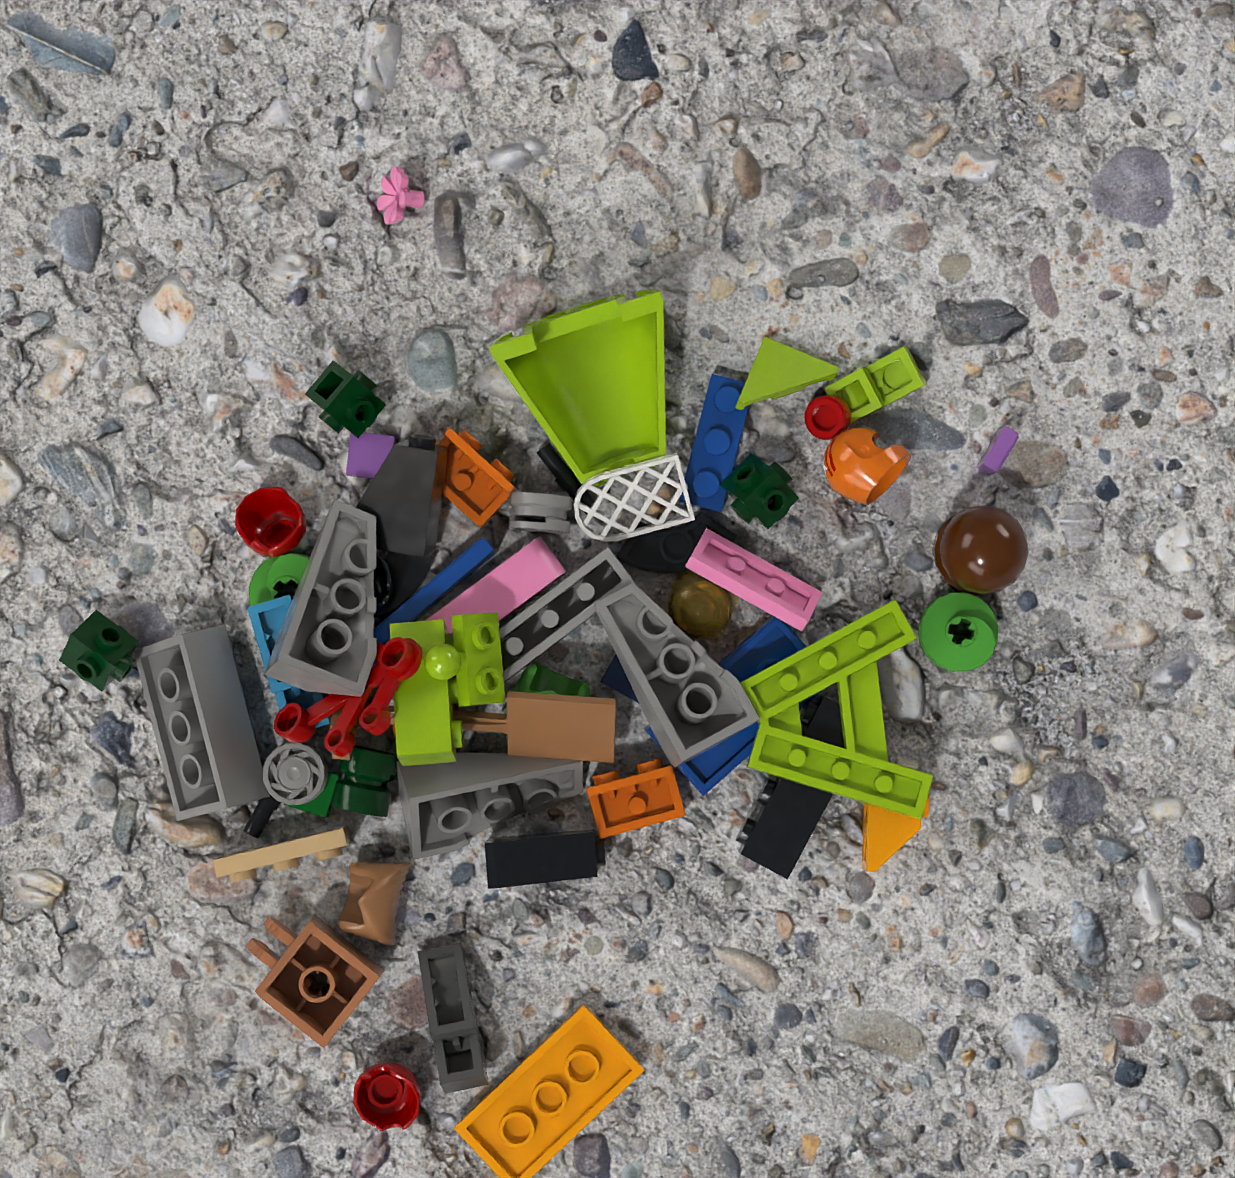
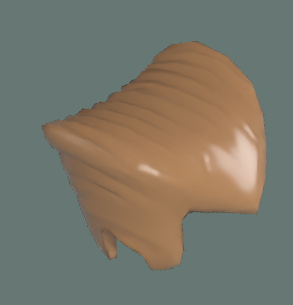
[338,861,411,946]

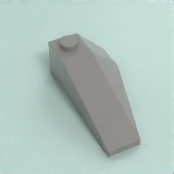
[264,499,377,697]
[593,582,760,769]
[397,753,583,860]

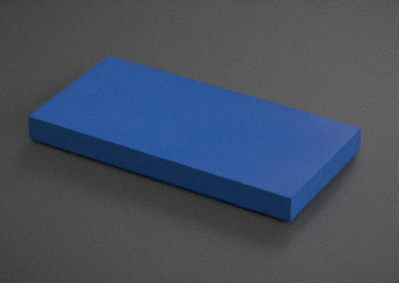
[644,615,823,796]

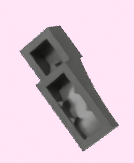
[417,942,489,1094]

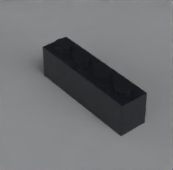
[736,696,844,880]

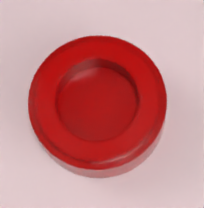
[804,395,851,440]

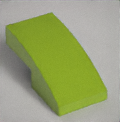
[824,346,927,424]

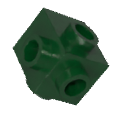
[305,361,386,438]
[720,453,799,529]
[59,610,139,692]

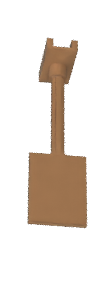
[330,691,616,763]

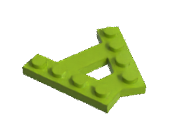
[740,600,934,820]

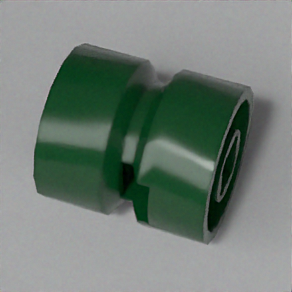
[331,745,399,817]

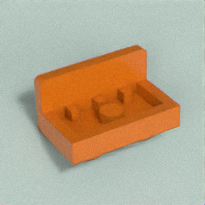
[437,427,517,529]
[586,758,686,839]

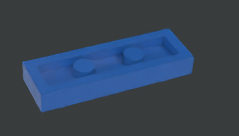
[679,374,749,513]

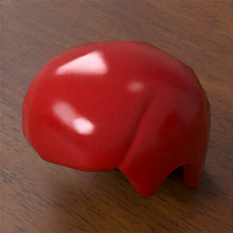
[235,487,306,558]
[353,1062,422,1131]

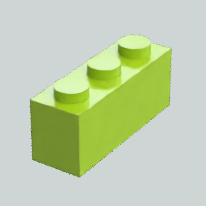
[390,619,463,766]

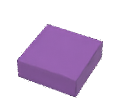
[976,426,1019,475]
[346,433,396,479]

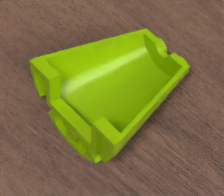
[489,289,666,486]

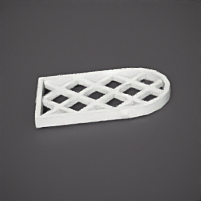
[574,452,695,542]

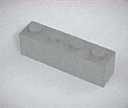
[499,547,635,683]

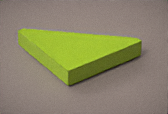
[735,337,840,410]

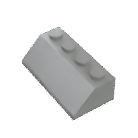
[134,625,270,821]

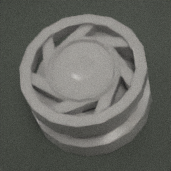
[509,492,573,534]
[263,743,329,805]

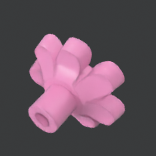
[377,166,425,224]

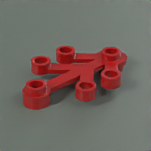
[274,637,423,757]

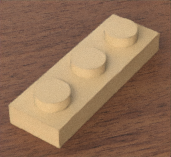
[212,825,352,883]

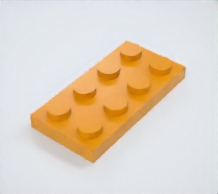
[454,1003,645,1178]

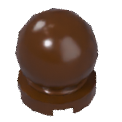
[932,505,1029,596]

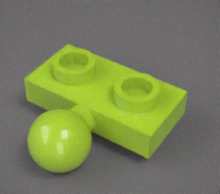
[424,612,505,706]

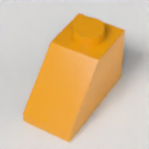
[862,793,929,872]

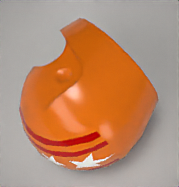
[823,427,911,505]

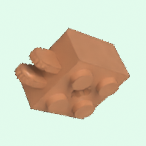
[246,916,385,1048]

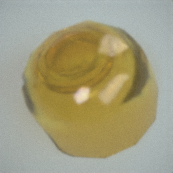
[668,570,734,639]

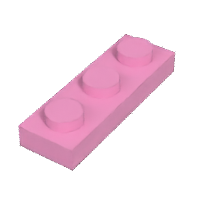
[685,528,823,632]

